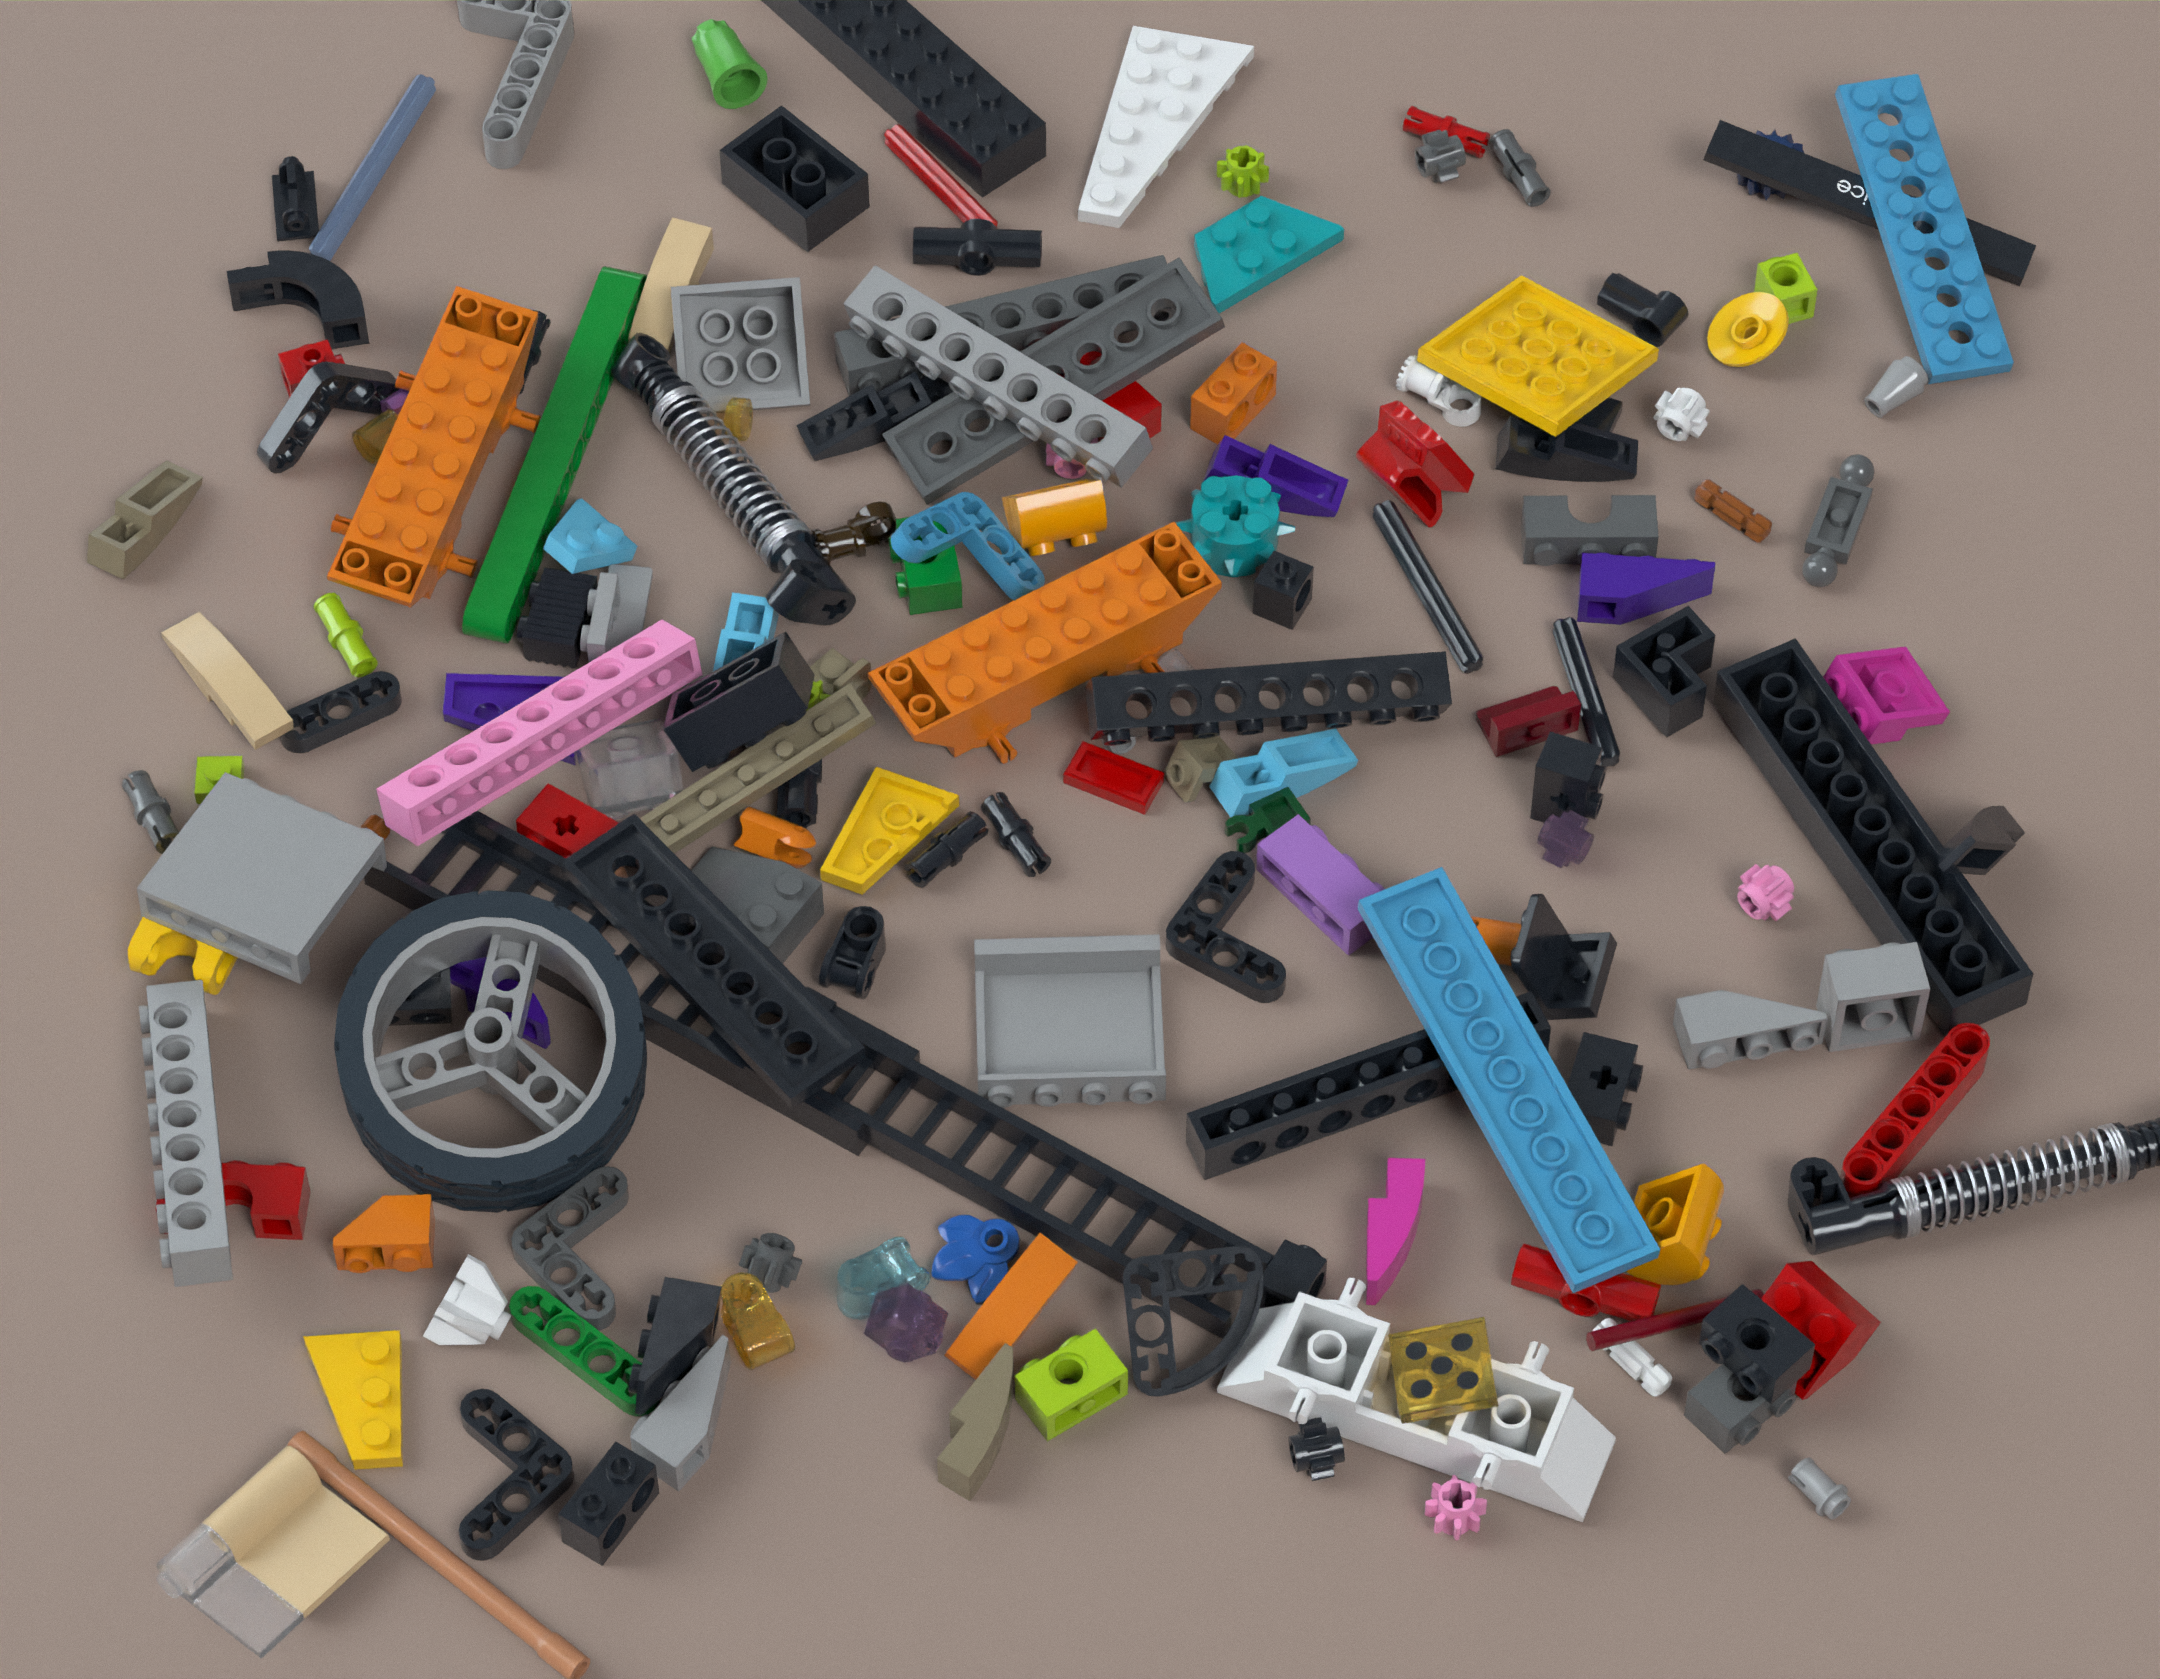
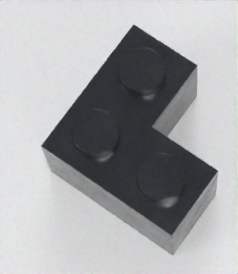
[1613,605,1716,738]

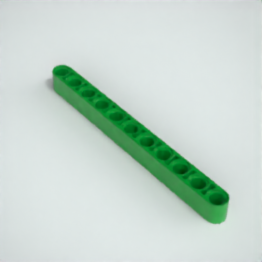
[462,266,647,644]

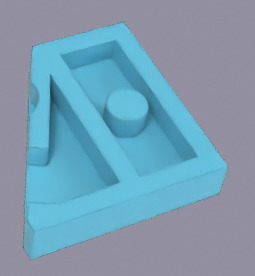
[543,498,638,574]

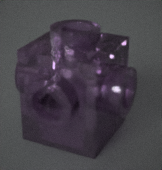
[863,1283,948,1363]

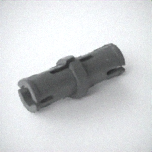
[1489,129,1551,207]
[122,770,179,854]

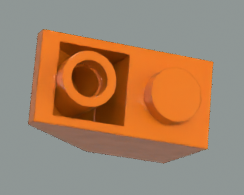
[333,1194,435,1273]

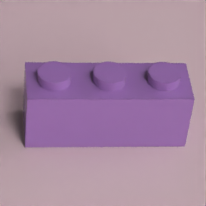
[1256,814,1385,956]

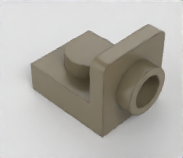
[810,648,872,700]
[1164,737,1238,802]

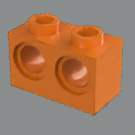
[1190,342,1277,445]

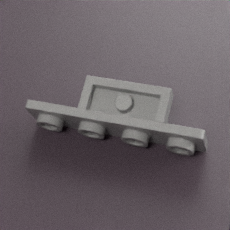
[580,564,653,662]

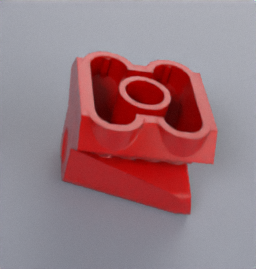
[1356,400,1475,527]

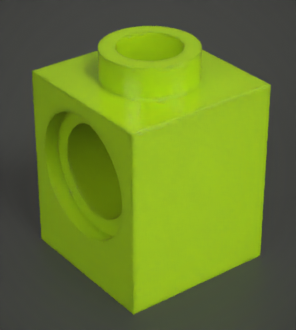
[1754,253,1818,324]

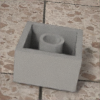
[1816,942,1930,1052]

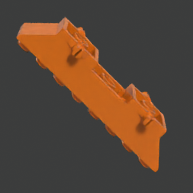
[327,286,541,607]
[868,522,1222,764]

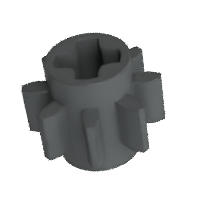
[1415,130,1466,183]
[739,1233,802,1293]

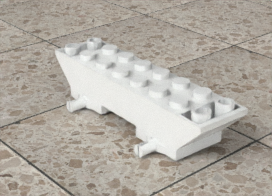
[1217,1278,1616,1522]

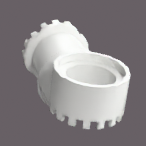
[1396,355,1481,427]

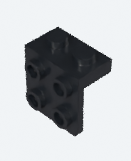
[1510,894,1617,1020]

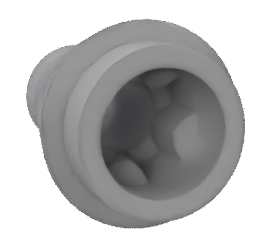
[1864,356,1928,418]

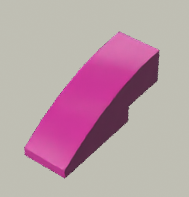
[1366,1158,1426,1305]

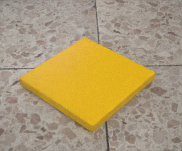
[1417,275,1659,437]

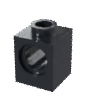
[1253,550,1314,630]
[1260,1239,1327,1309]

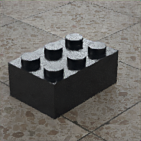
[719,105,870,252]
[663,632,815,772]

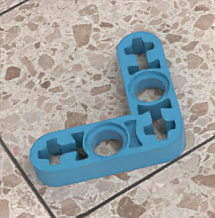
[891,492,1045,600]

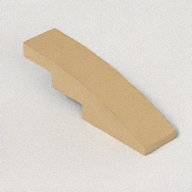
[161,612,294,750]

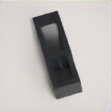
[1495,415,1638,482]
[1938,806,2025,875]

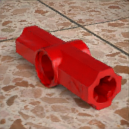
[1511,1244,1662,1321]

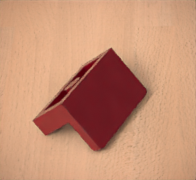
[1476,686,1581,757]

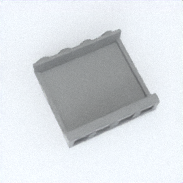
[137,772,387,984]
[974,934,1166,1108]

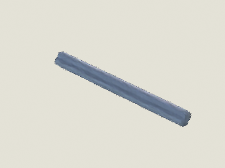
[309,74,436,261]

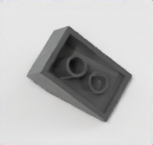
[689,847,824,964]

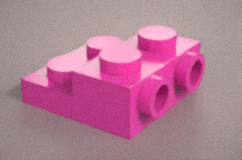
[1823,646,1950,744]

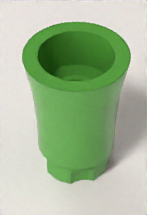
[692,19,768,109]

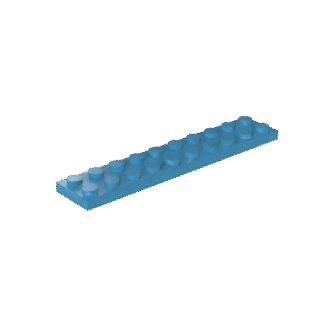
[1358,867,1660,1293]

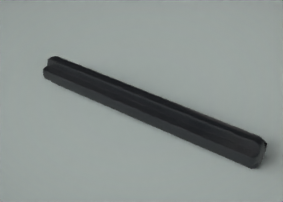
[1373,500,1484,674]

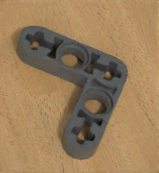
[511,1166,629,1331]

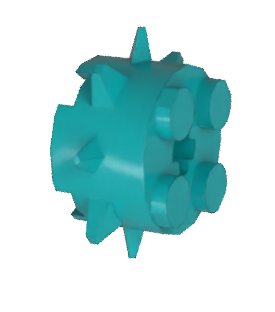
[1175,475,1296,577]

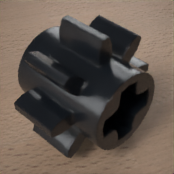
[1288,1417,1345,1481]

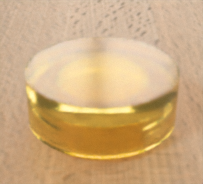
[724,397,753,442]

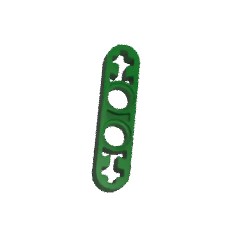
[509,1286,660,1416]

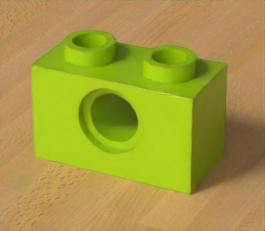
[1015,1328,1128,1442]

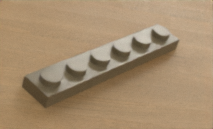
[640,683,876,854]

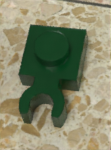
[1225,787,1311,853]

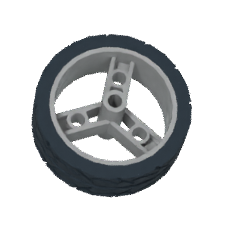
[334,890,647,1213]

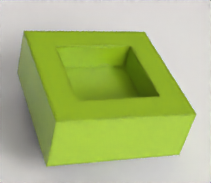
[194,756,245,804]

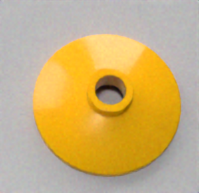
[1707,292,1789,367]

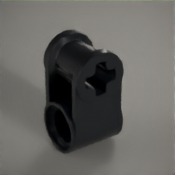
[819,906,886,999]

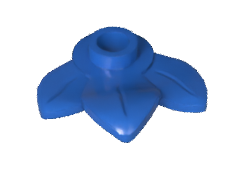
[931,1215,1020,1305]

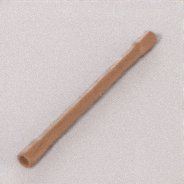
[287,1431,590,1679]

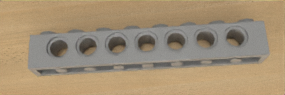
[843,265,1153,488]
[139,980,233,1287]

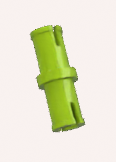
[313,592,378,678]

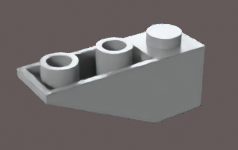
[1673,990,1827,1070]
[630,1335,731,1492]

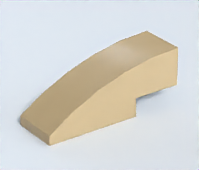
[628,217,714,353]

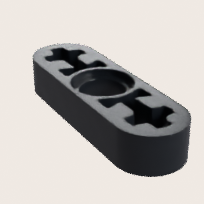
[280,671,402,753]

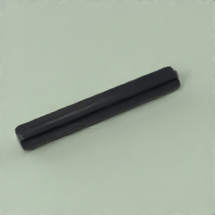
[1552,617,1620,767]

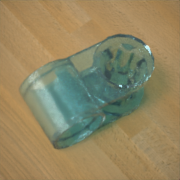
[837,1237,931,1320]

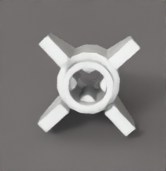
[423,1254,512,1345]

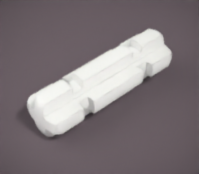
[1593,1318,1672,1397]

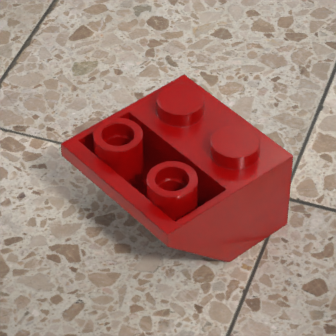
[1761,1261,1881,1400]

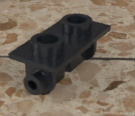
[272,156,319,242]

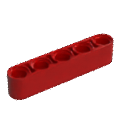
[1840,1023,1990,1198]

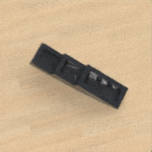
[796,360,959,461]

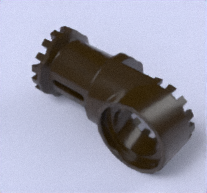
[812,501,896,564]

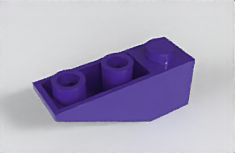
[1577,553,1715,625]

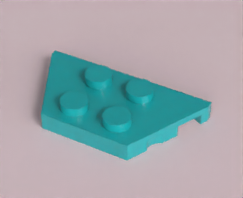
[1194,196,1344,314]

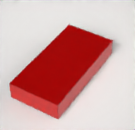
[1063,741,1164,815]

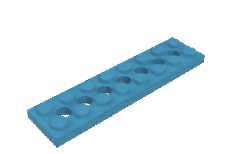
[1835,74,2014,384]

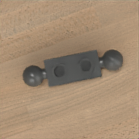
[1802,454,1875,587]

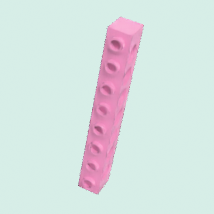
[376,620,703,846]

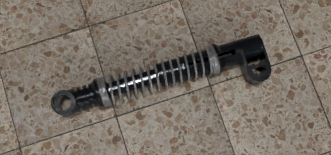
[611,333,856,626]
[1788,1118,2160,1256]

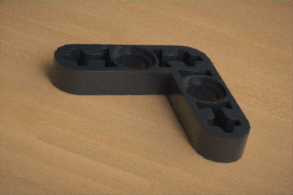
[257,362,400,474]
[1166,851,1286,1003]
[459,1389,574,1561]

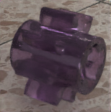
[1537,810,1594,868]

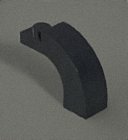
[227,250,370,349]

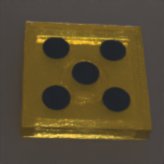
[1388,1317,1499,1424]

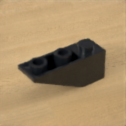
[628,1277,722,1415]

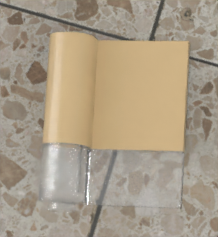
[156,1446,390,1659]

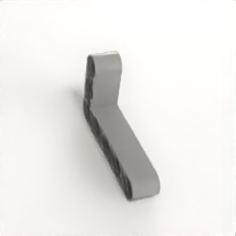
[457,0,575,169]

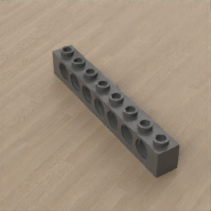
[834,255,1176,396]

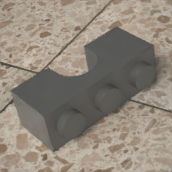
[1521,495,1659,566]

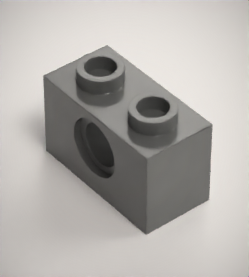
[1684,1344,1797,1454]

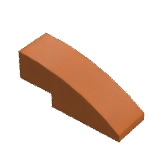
[944,1233,1078,1380]

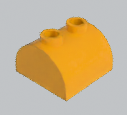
[1002,479,1107,556]
[1625,1163,1724,1285]

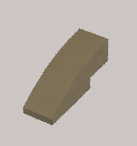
[87,460,203,579]
[937,1343,1014,1501]

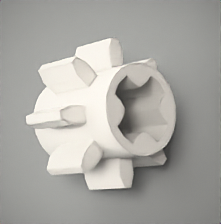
[1653,388,1710,441]

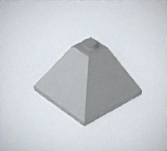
[671,277,810,414]

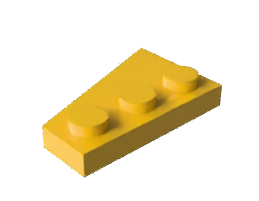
[820,767,959,895]
[303,1330,403,1470]

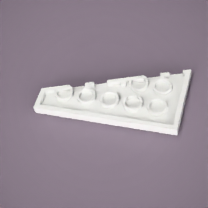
[1078,26,1254,228]

